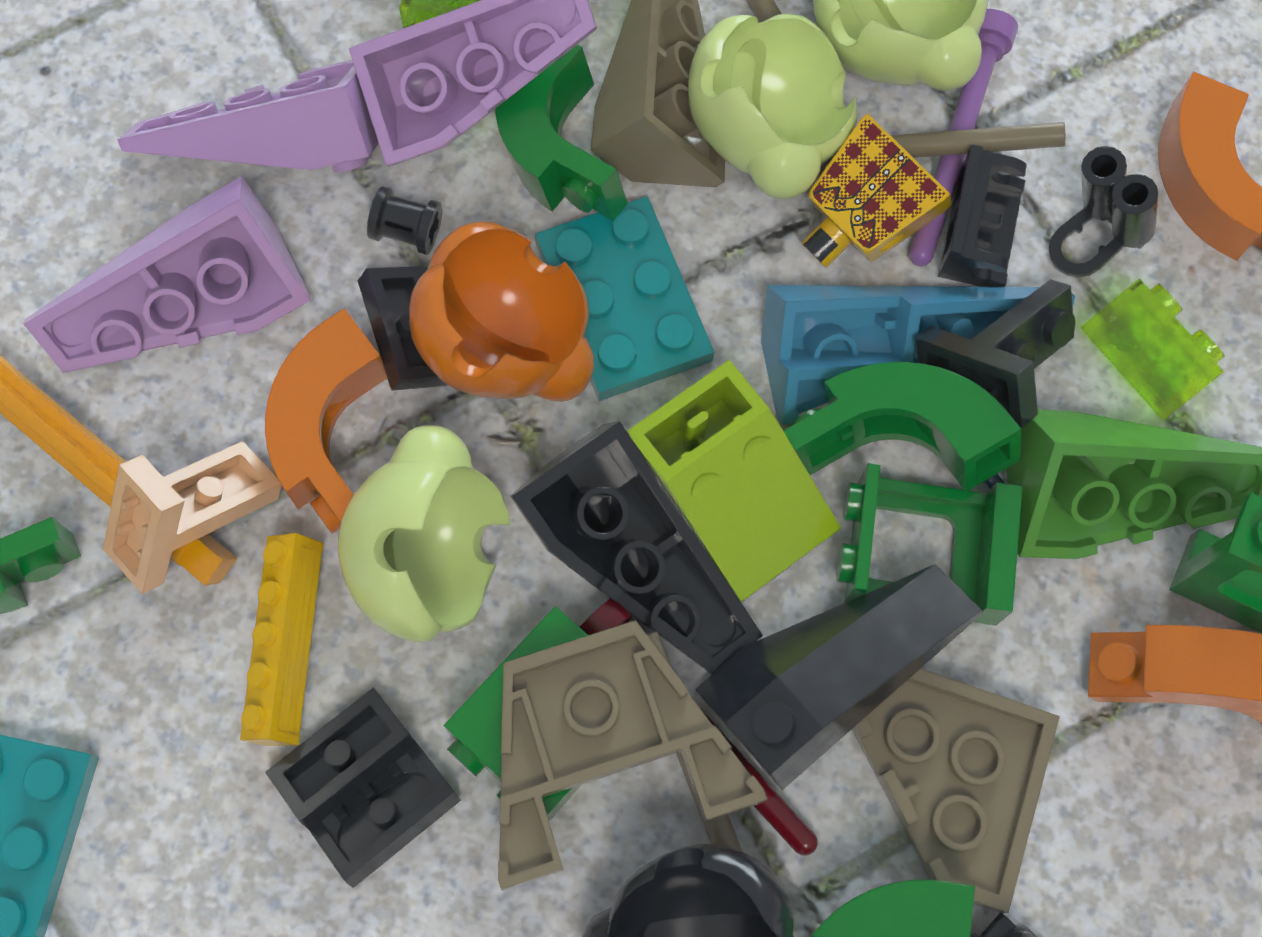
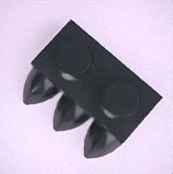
[357,266,447,391]

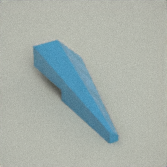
[761,285,1075,424]

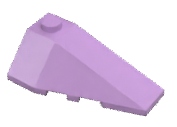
[23,176,310,373]

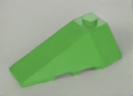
[1006,409,1262,559]

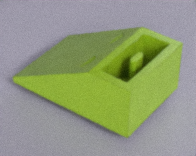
[627,359,841,603]

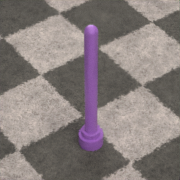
[909,9,1018,267]

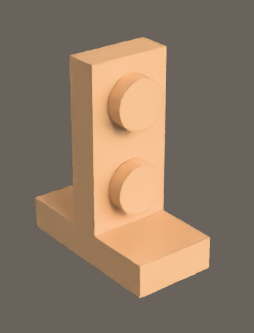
[103,441,282,594]

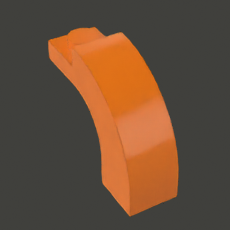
[1158,71,1262,261]
[265,308,387,534]
[1088,625,1262,724]

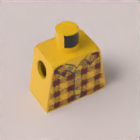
[801,113,952,268]

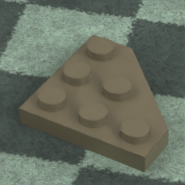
[852,669,1060,914]

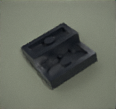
[265,687,461,888]

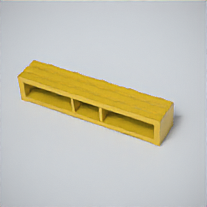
[240,533,324,746]

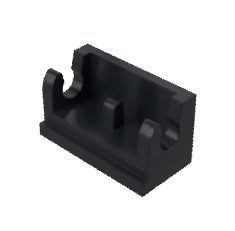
[937,144,1027,287]

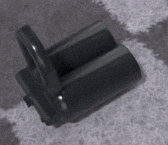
[1049,146,1158,278]

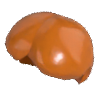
[409,221,594,402]

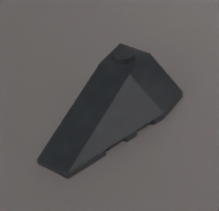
[510,421,763,674]
[695,564,982,791]

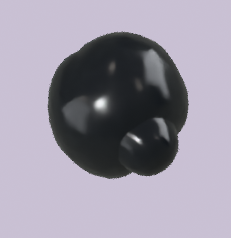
[582,844,794,937]

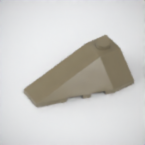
[591,0,725,187]

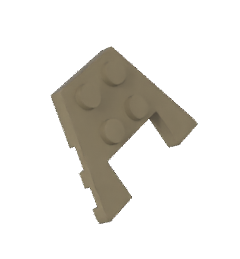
[498,620,767,891]

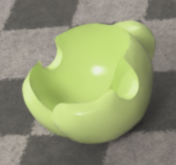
[813,0,988,91]
[688,13,858,199]
[338,425,510,642]

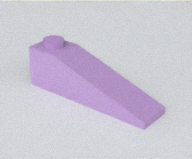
[349,0,597,167]
[117,60,379,172]

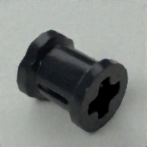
[367,186,442,255]

